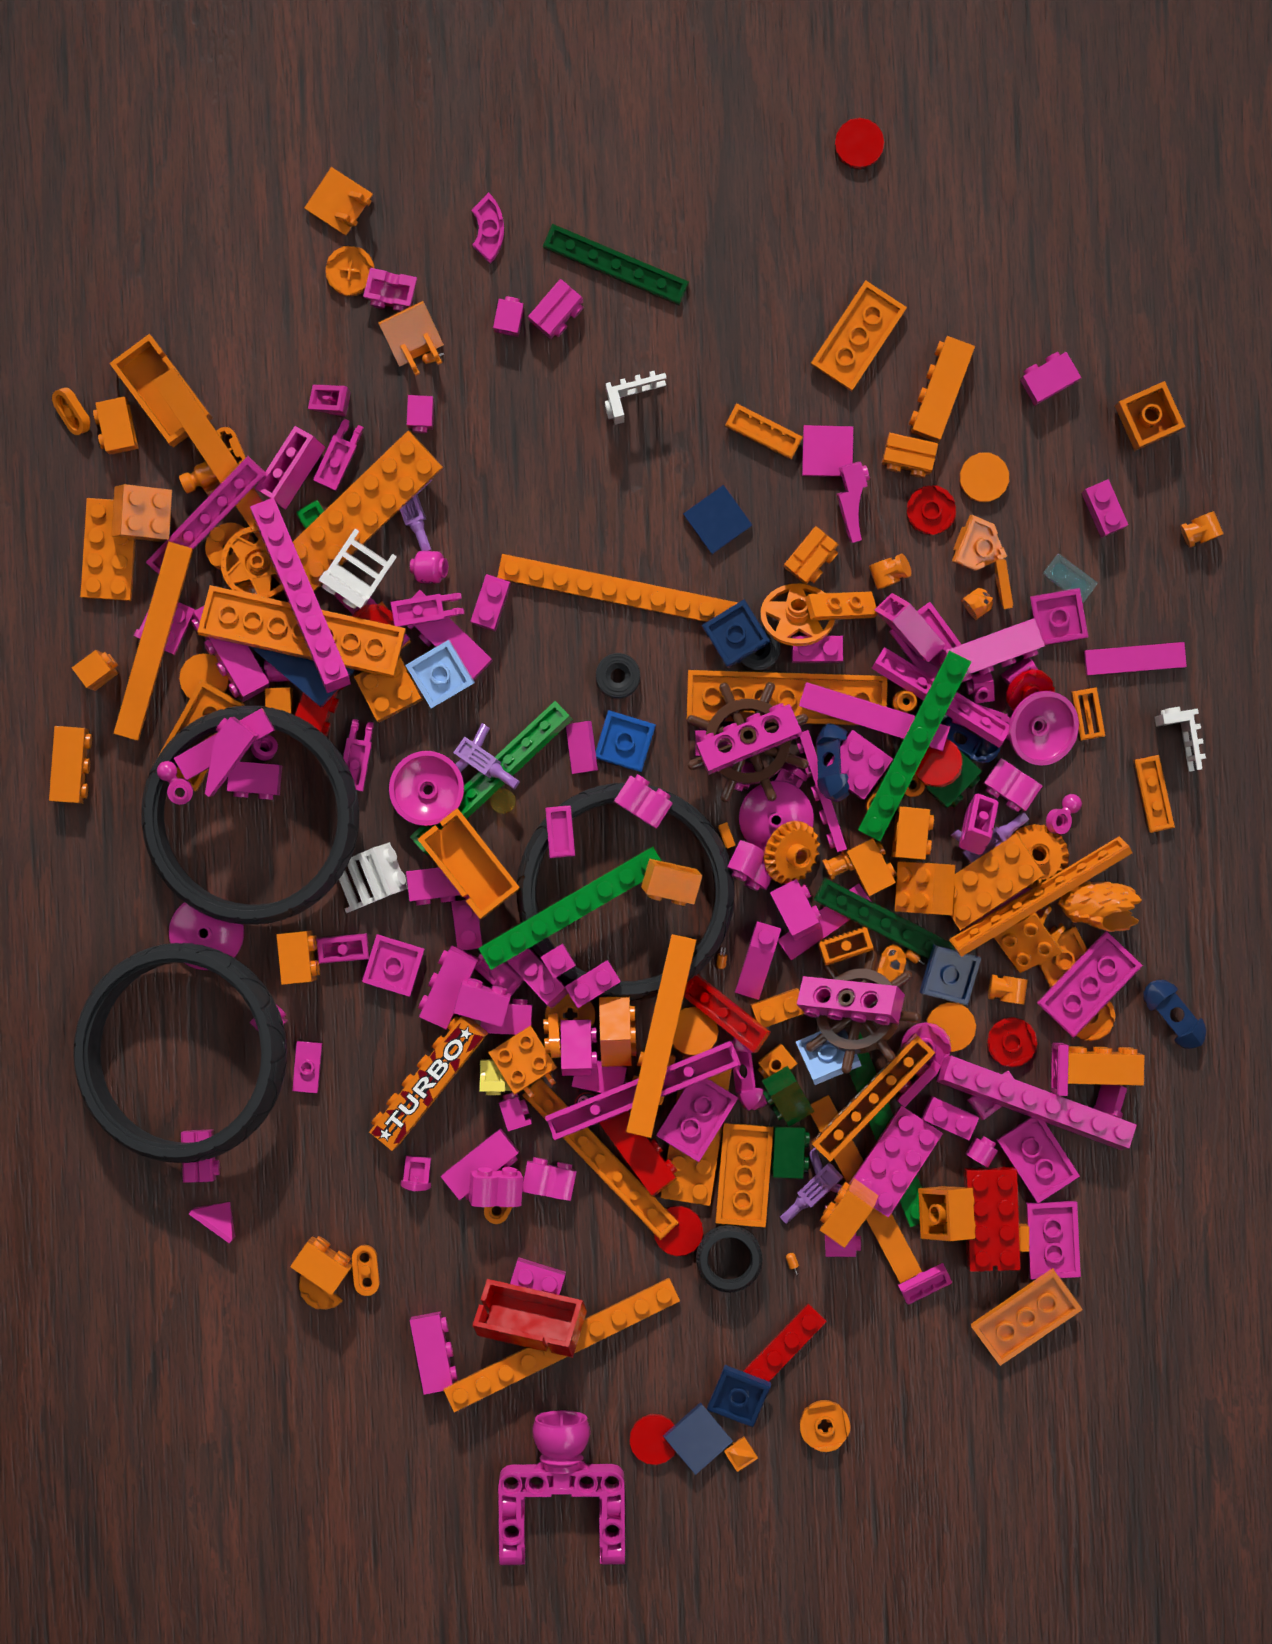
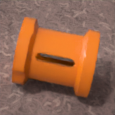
[822,850,854,880]

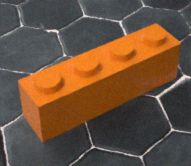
[908,336,975,443]

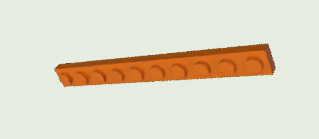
[497,554,737,622]
[443,1278,680,1412]

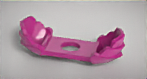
[732,1037,767,1110]

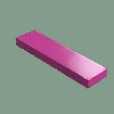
[1084,642,1187,676]
[174,708,275,780]
[778,883,872,960]

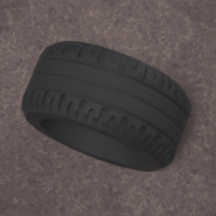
[696,1225,763,1293]

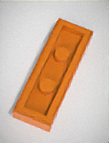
[1133,755,1175,833]

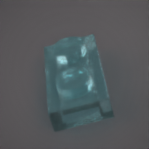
[1042,553,1098,603]

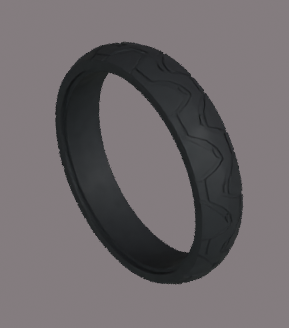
[141,706,359,925]
[516,783,735,1001]
[73,943,287,1163]

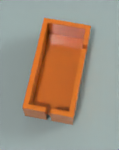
[109,334,213,448]
[418,808,520,919]

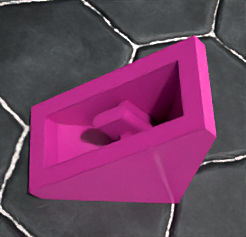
[308,385,351,417]

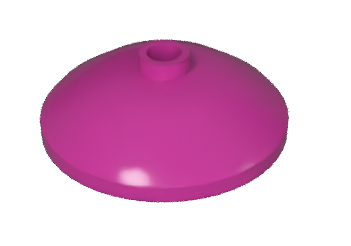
[1009,691,1079,765]
[389,751,464,826]
[739,781,814,852]
[169,902,244,970]

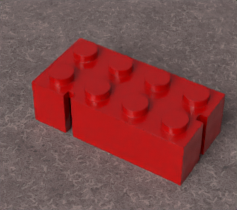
[964,1167,1020,1272]
[473,1279,587,1358]

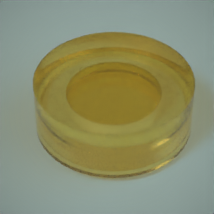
[491,789,516,814]

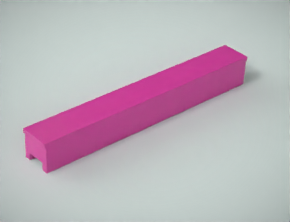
[545,1041,741,1141]

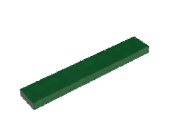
[543,224,689,306]
[813,878,955,959]

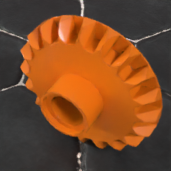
[764,821,820,884]
[1012,824,1069,888]

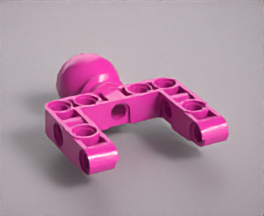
[498,1410,625,1565]

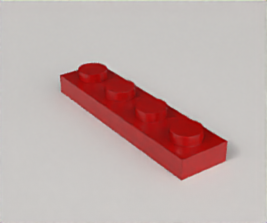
[684,974,771,1053]
[743,1303,827,1381]

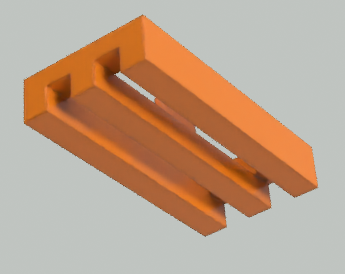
[1071,687,1105,741]

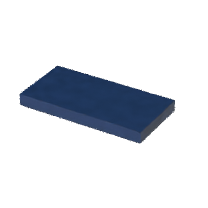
[250,646,355,708]

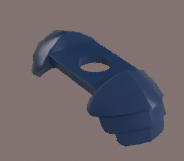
[940,714,1001,763]
[816,723,850,802]
[1143,980,1206,1049]

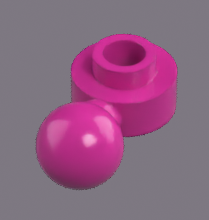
[251,735,278,761]
[157,761,193,805]
[1046,794,1082,834]

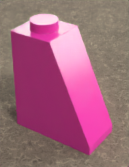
[874,593,946,662]

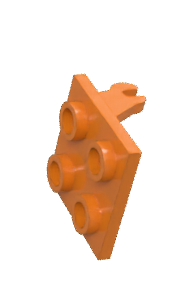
[304,167,373,236]
[379,301,444,376]
[994,904,1065,973]
[488,1025,557,1099]

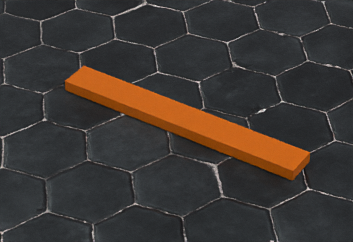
[153,367,263,540]
[114,541,194,741]
[949,836,1132,957]
[626,934,697,1138]
[522,1078,679,1240]
[810,1095,922,1284]

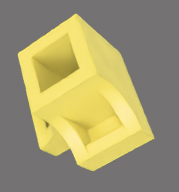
[480,1059,512,1095]

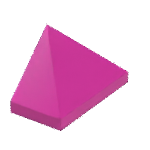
[189,1202,235,1243]

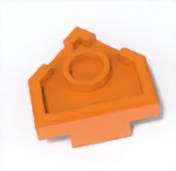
[952,515,1007,571]

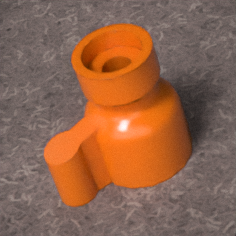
[179,461,221,496]
[891,690,917,714]

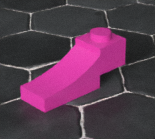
[836,462,870,543]

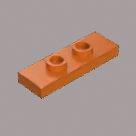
[725,403,803,460]
[805,592,878,621]

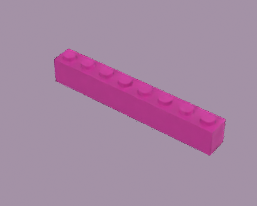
[250,497,351,693]
[936,1056,1137,1150]

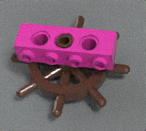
[687,682,809,802]
[797,950,921,1073]

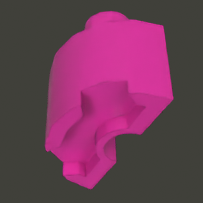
[363,268,418,312]

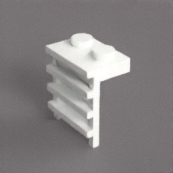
[605,371,666,425]
[319,528,397,609]
[1155,707,1206,772]
[339,842,408,913]

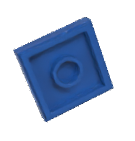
[596,710,656,772]

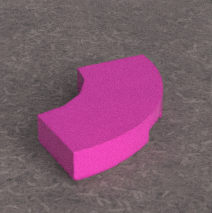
[471,192,504,264]

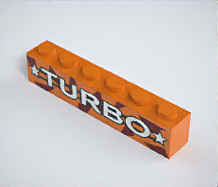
[369,1016,488,1151]
[811,1033,935,1162]

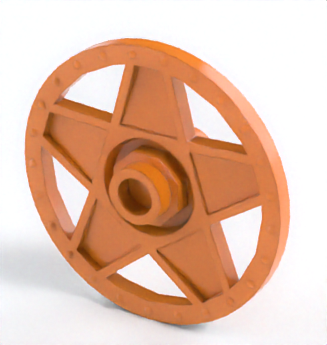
[221,526,283,598]
[761,583,835,646]

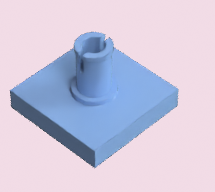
[406,640,475,708]
[796,1028,861,1085]

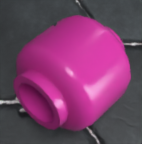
[410,551,448,584]

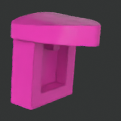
[1001,658,1038,685]
[775,763,808,788]
[1093,1084,1127,1119]
[401,1155,431,1191]

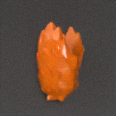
[1058,881,1142,932]

